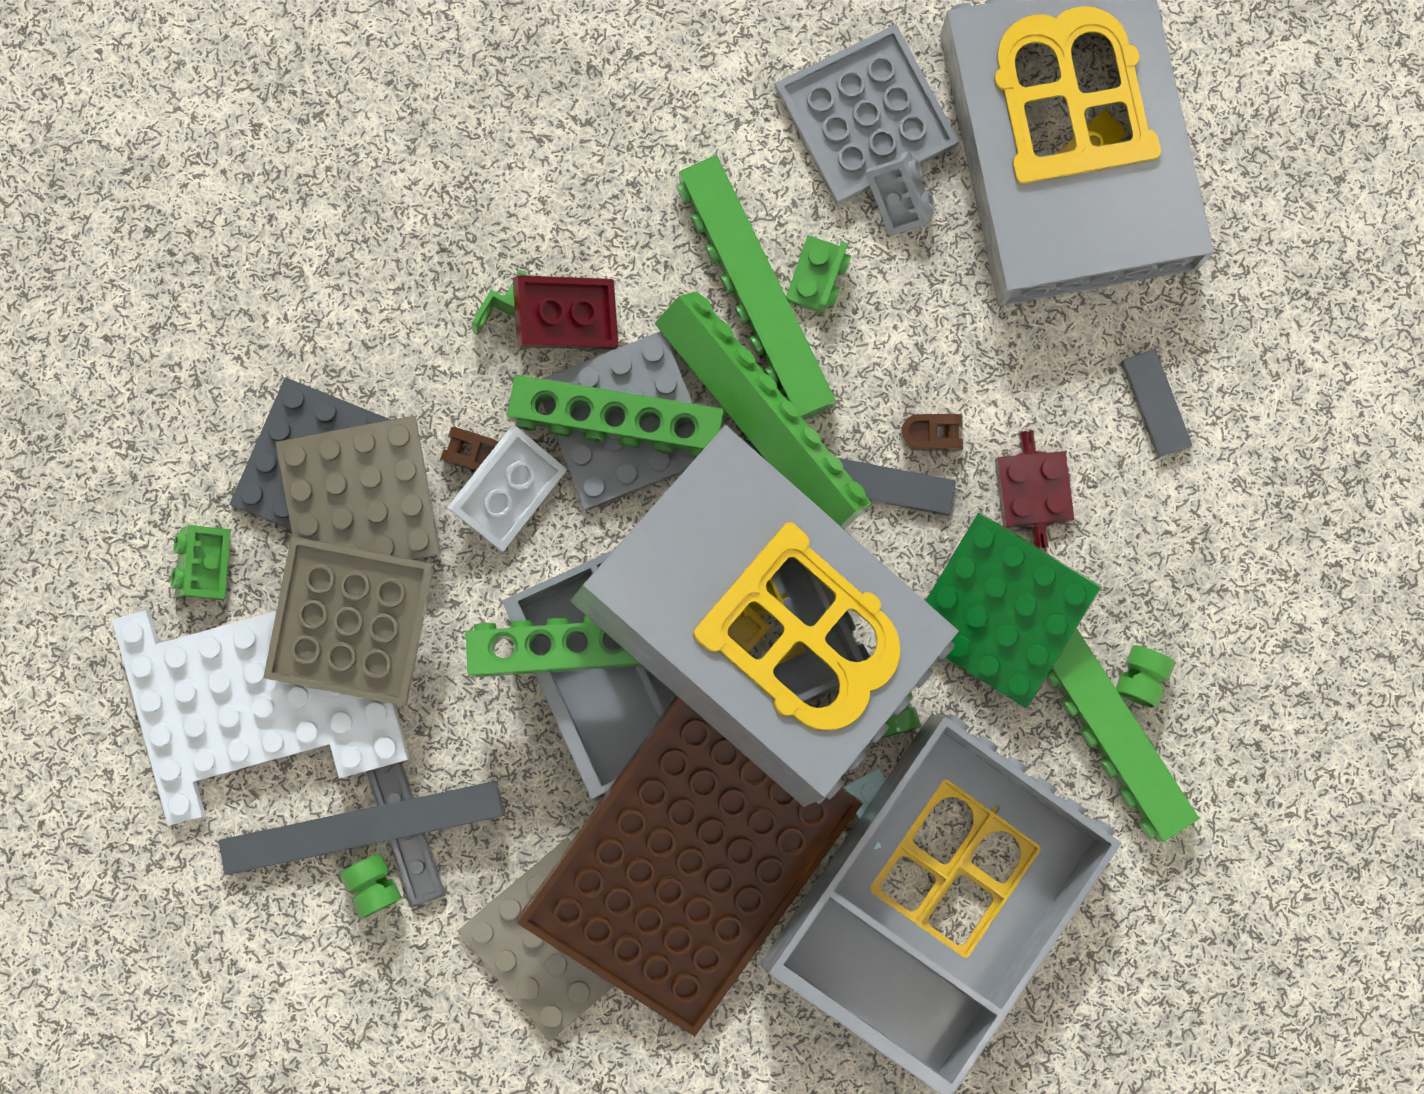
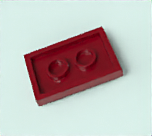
[512,275,619,350]

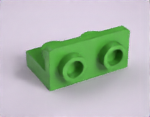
[786,235,851,314]
[170,525,231,600]

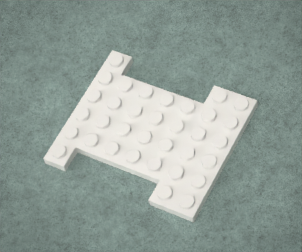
[112,572,410,826]

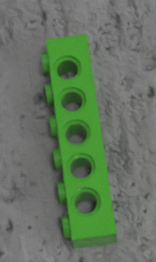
[507,375,725,458]
[465,616,643,678]

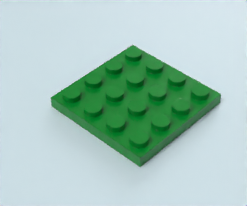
[925,512,1102,708]

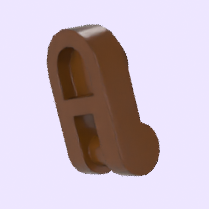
[900,414,963,451]
[440,427,498,471]

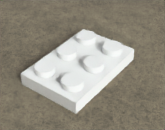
[447,425,568,552]

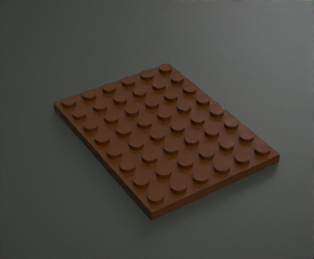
[516,695,863,1037]

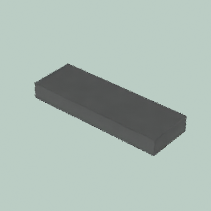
[1121,349,1192,458]

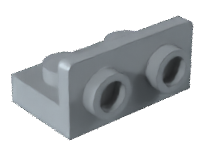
[865,151,935,236]

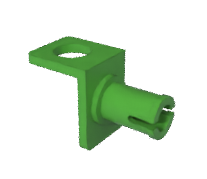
[472,270,532,335]

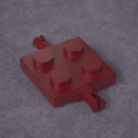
[995,430,1075,549]

